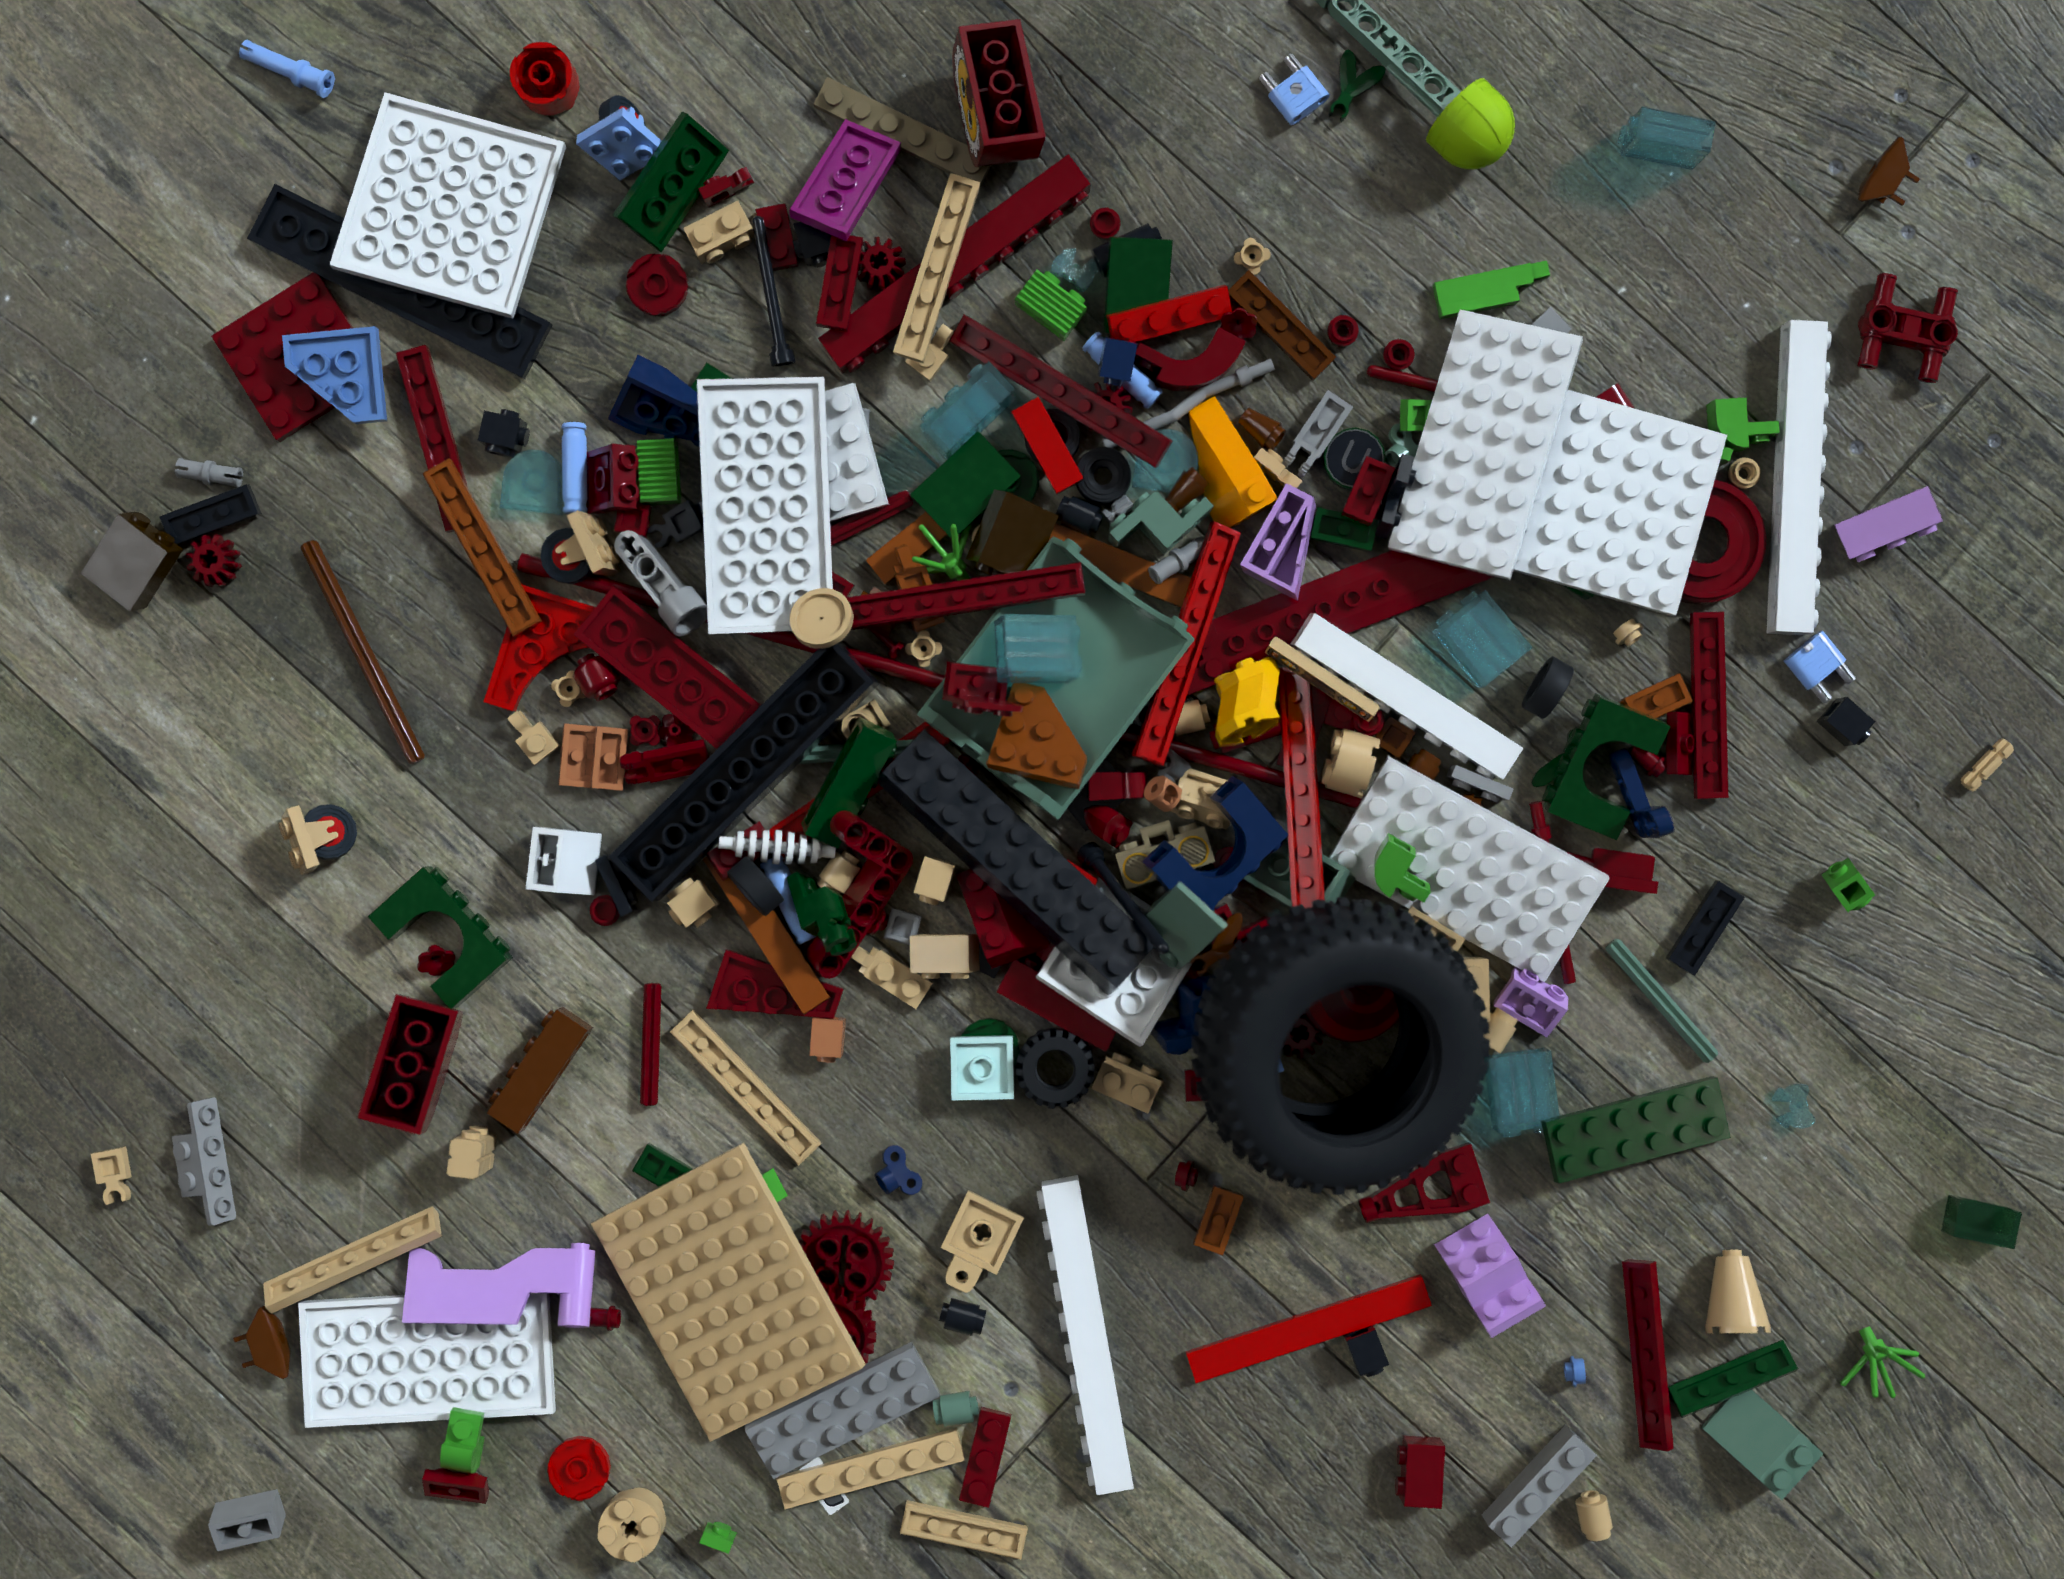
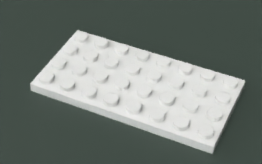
[1388,309,1583,580]
[697,377,833,634]
[1329,756,1610,982]
[298,1293,556,1428]

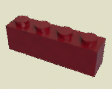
[996,957,1117,1052]

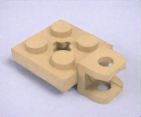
[941,1190,1024,1293]

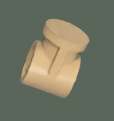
[841,699,891,738]

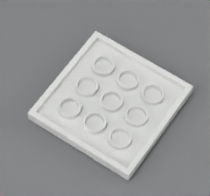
[825,383,889,521]
[1035,877,1192,1047]

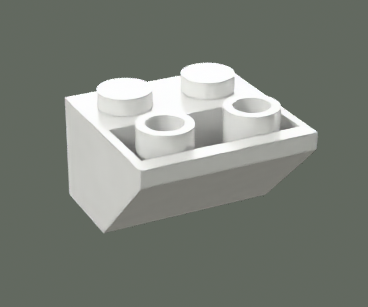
[526,827,602,895]

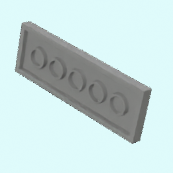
[745,1342,940,1479]

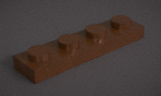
[1228,270,1336,381]

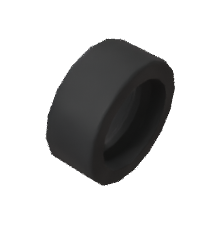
[1522,657,1574,719]
[727,856,784,916]

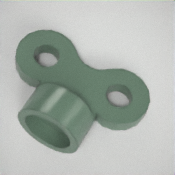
[1385,423,1418,467]

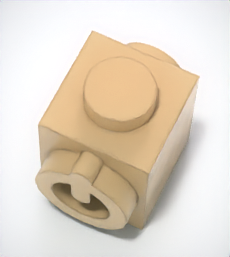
[667,877,720,928]

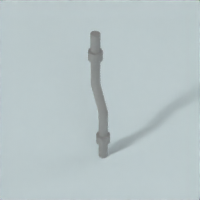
[1102,358,1275,448]

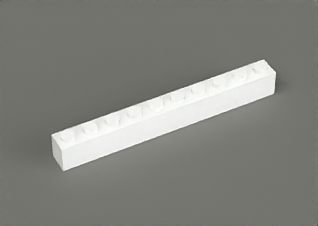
[1766,320,1832,635]
[1037,1175,1134,1495]

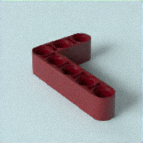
[806,810,913,979]

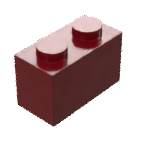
[1395,1435,1445,1509]

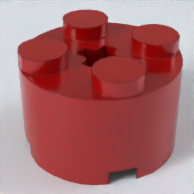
[510,42,579,115]

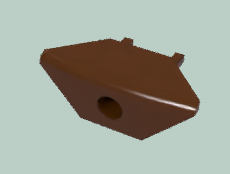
[1858,137,1920,206]
[233,1306,291,1379]

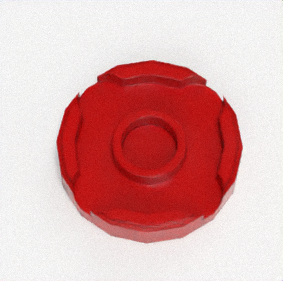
[547,1436,611,1501]

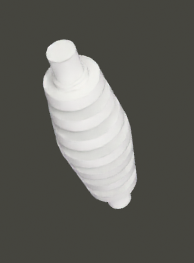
[718,830,836,865]

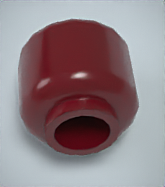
[573,653,620,701]

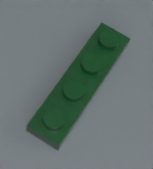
[1668,1340,1798,1418]

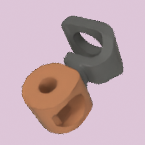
[1144,749,1191,812]

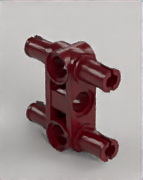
[1857,273,1958,383]

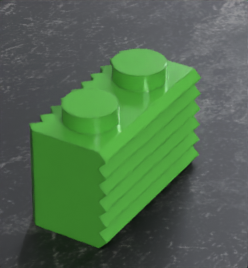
[1015,270,1087,341]
[635,438,682,506]

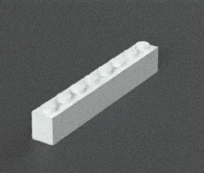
[1290,613,1523,780]

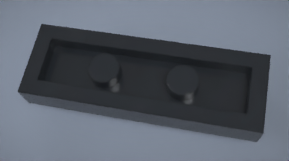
[159,484,262,545]
[1665,880,1745,976]

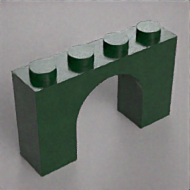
[1542,693,1670,840]
[368,866,513,1009]

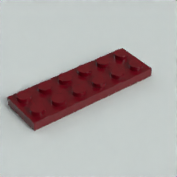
[573,586,760,749]

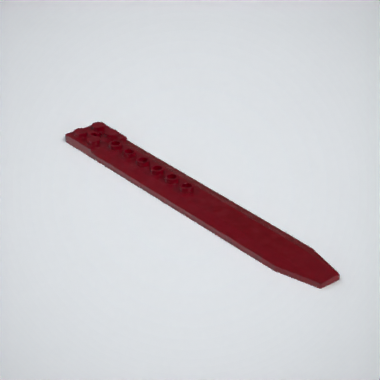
[1187,550,1495,696]

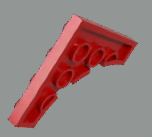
[483,584,595,712]

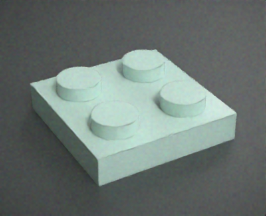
[950,1035,1014,1100]

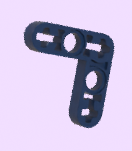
[1609,748,1674,838]

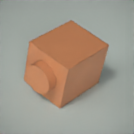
[809,1017,846,1063]

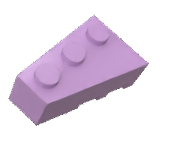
[1240,483,1316,601]
[1834,486,1943,562]

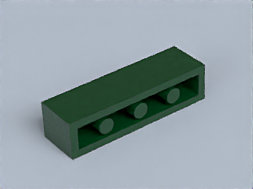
[801,717,897,849]

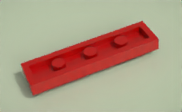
[1106,285,1232,342]

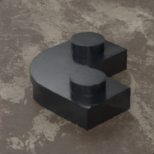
[1375,453,1416,539]

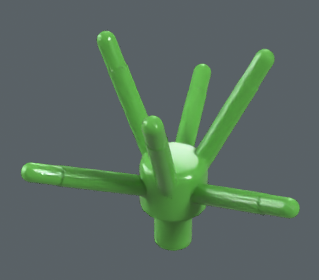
[912,524,971,581]
[1840,1326,1925,1398]

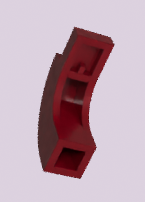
[1135,327,1246,392]

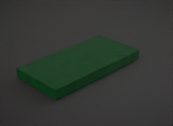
[612,112,730,253]

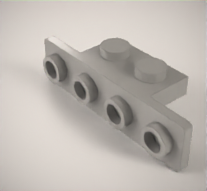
[172,1097,236,1226]

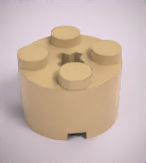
[1320,728,1380,798]
[597,1488,666,1562]

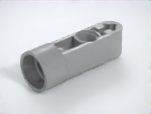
[614,530,708,636]

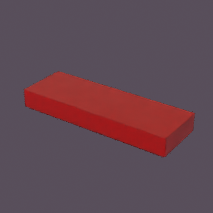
[1011,396,1084,495]

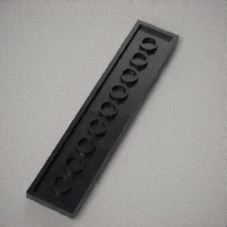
[247,184,553,380]

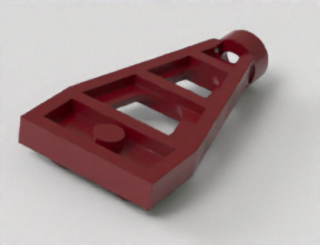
[1358,1142,1490,1223]

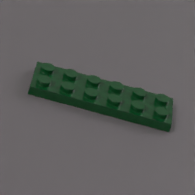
[1541,1076,1731,1183]

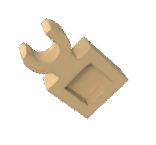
[1254,448,1302,488]
[91,1146,132,1205]

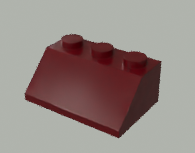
[956,869,1050,969]

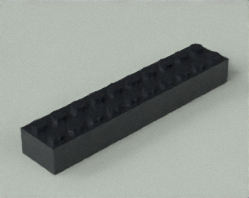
[609,642,880,902]
[877,729,1154,996]

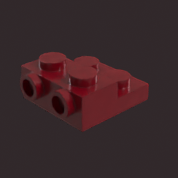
[587,444,639,515]

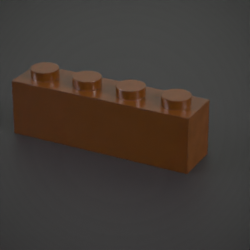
[487,1007,594,1134]

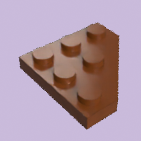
[987,681,1088,790]

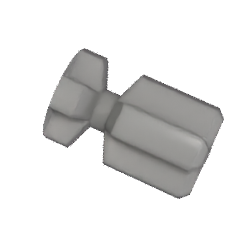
[1101,495,1134,524]

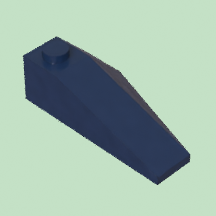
[608,355,700,447]

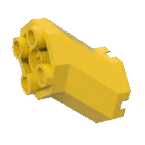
[1214,657,1280,747]

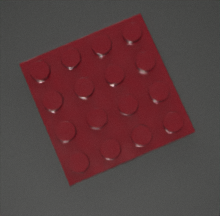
[211,272,384,442]

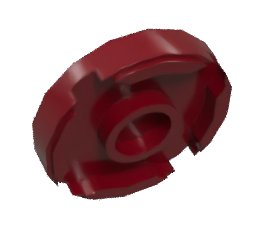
[626,253,689,317]

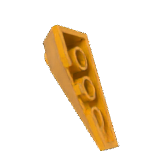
[1188,396,1278,528]

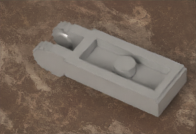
[1282,390,1353,479]

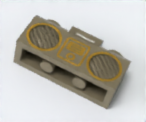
[1114,820,1215,890]

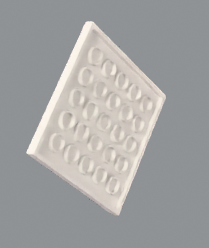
[330,93,566,319]
[1513,390,1727,616]

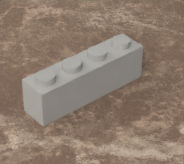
[1482,1424,1597,1548]

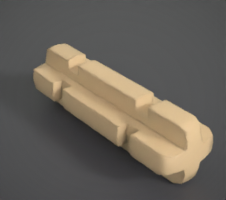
[1961,738,2014,792]

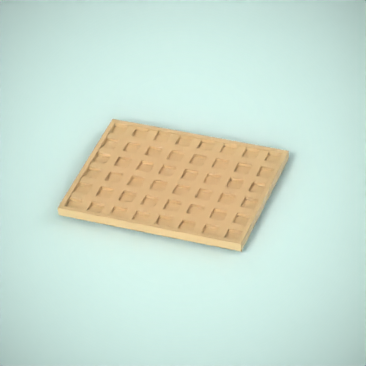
[591,1142,866,1442]

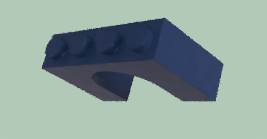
[1142,776,1288,911]

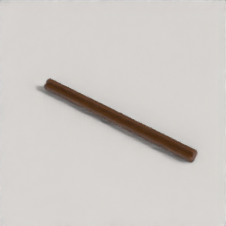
[301,540,425,764]

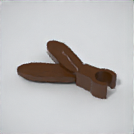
[1190,912,1244,974]

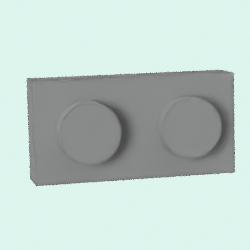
[1446,765,1514,804]

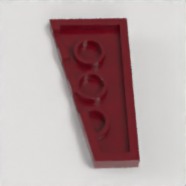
[706,949,844,1019]

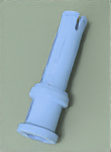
[239,40,335,98]

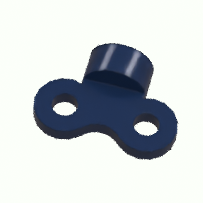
[874,1145,922,1195]

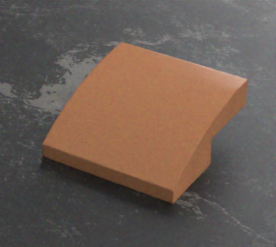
[558,723,628,791]

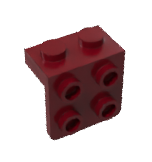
[942,662,1023,717]

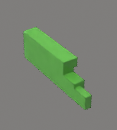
[1432,261,1550,320]

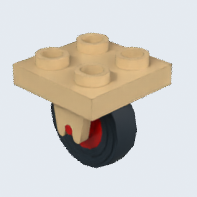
[540,510,621,584]
[278,804,357,875]

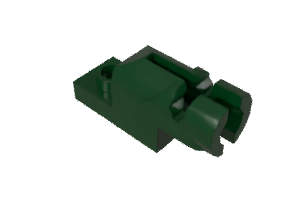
[787,871,858,956]

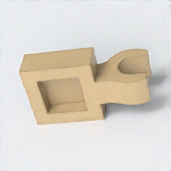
[905,324,953,382]
[507,710,560,765]

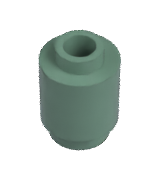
[933,1391,979,1427]

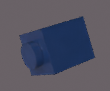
[1097,337,1137,386]

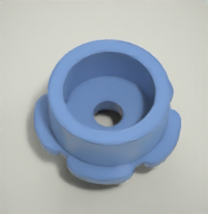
[1564,1356,1586,1388]

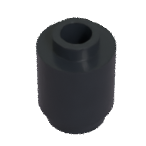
[1056,496,1103,536]
[939,1298,987,1336]

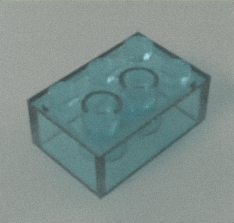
[920,361,1016,460]

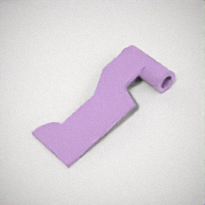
[402,1243,596,1328]

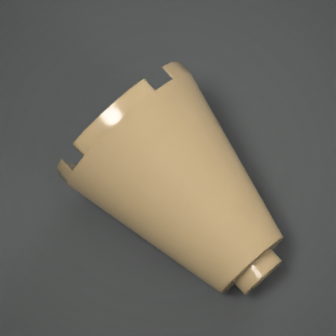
[1705,1250,1771,1333]

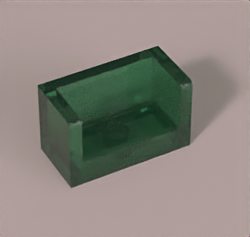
[1941,1195,2022,1250]

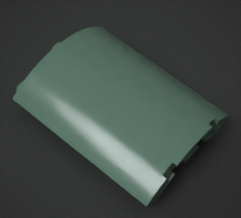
[917,536,1195,820]

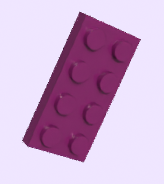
[790,119,901,241]

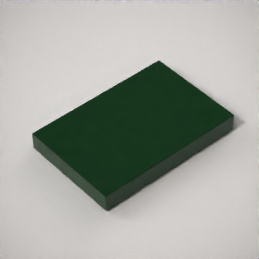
[1104,236,1173,335]
[910,431,1021,539]

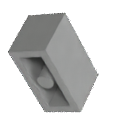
[208,1489,286,1551]

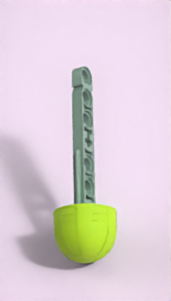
[1315,0,1515,169]

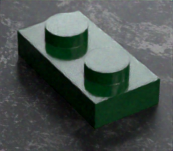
[1310,507,1378,552]

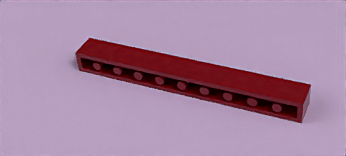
[818,154,1091,374]

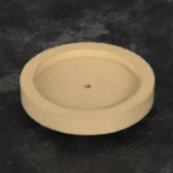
[790,588,853,648]

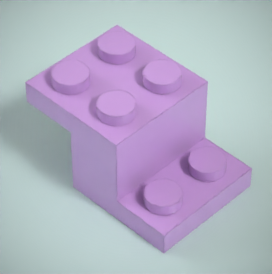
[1434,1214,1546,1338]

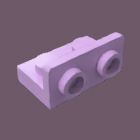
[1494,967,1568,1037]

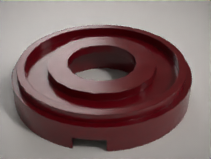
[1680,480,1766,604]

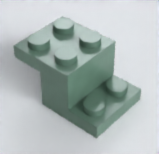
[1108,490,1213,555]

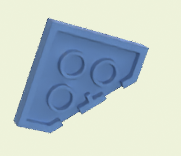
[282,326,387,424]

